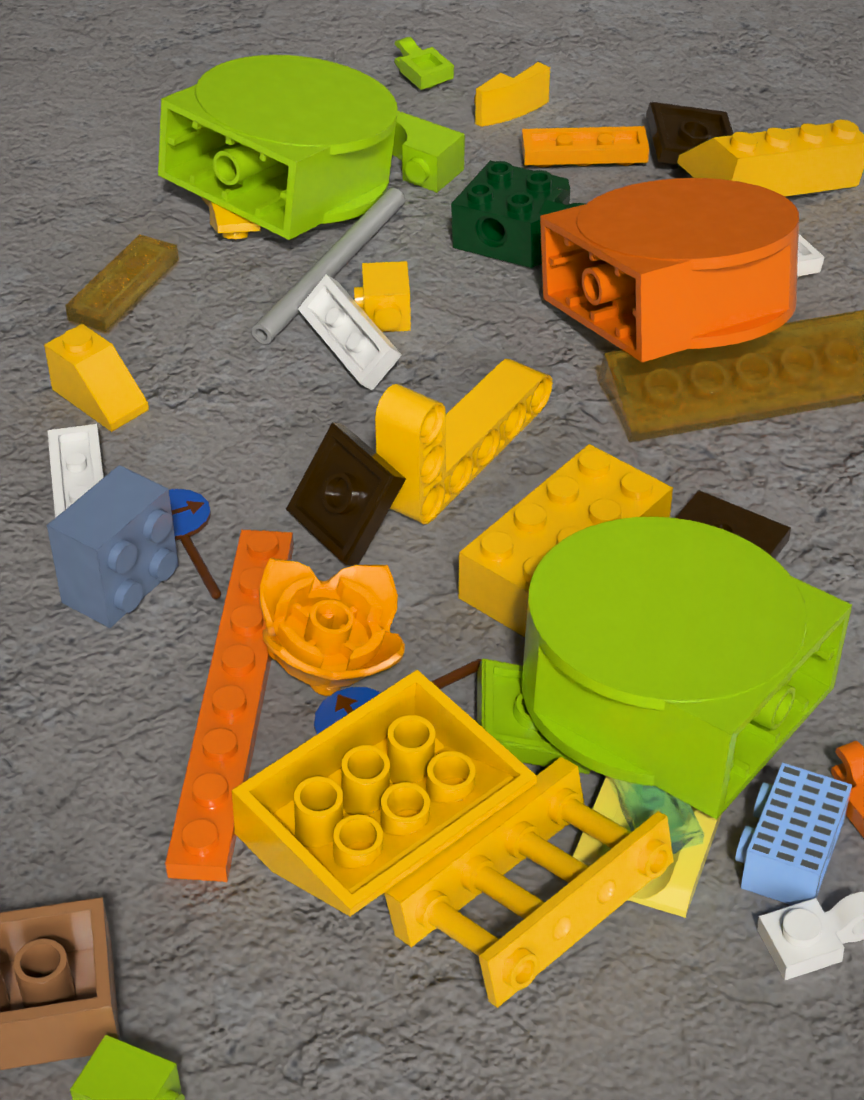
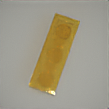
[65,234,179,332]

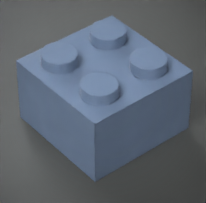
[47,465,179,628]

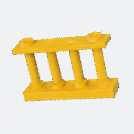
[384,757,674,1008]

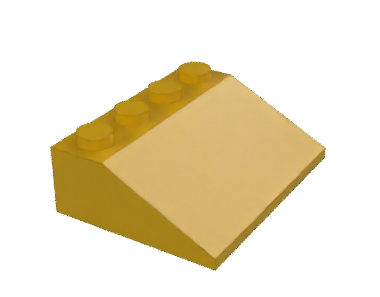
[232,670,537,917]

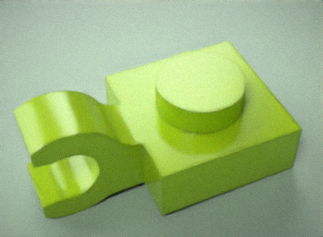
[394,37,454,90]

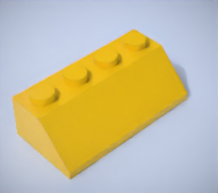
[677,119,864,197]

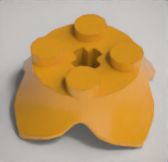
[259,558,405,696]

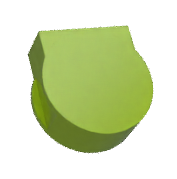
[158,55,398,240]
[522,517,852,820]

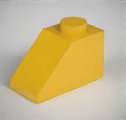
[44,324,149,432]

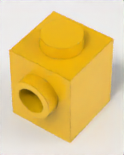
[354,261,411,332]

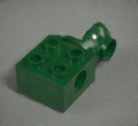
[451,160,586,268]

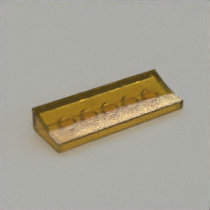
[598,310,864,442]

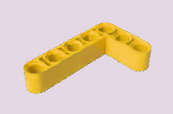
[375,359,553,524]

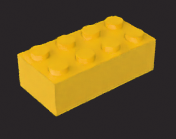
[459,444,673,637]

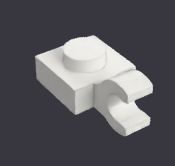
[757,892,864,981]

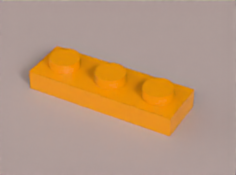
[522,126,649,167]

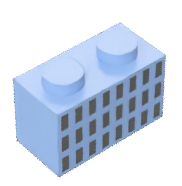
[735,762,852,905]

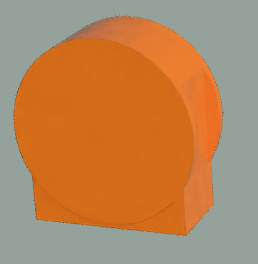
[540,178,799,362]

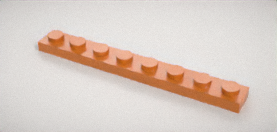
[165,530,294,882]

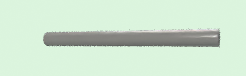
[252,188,405,344]

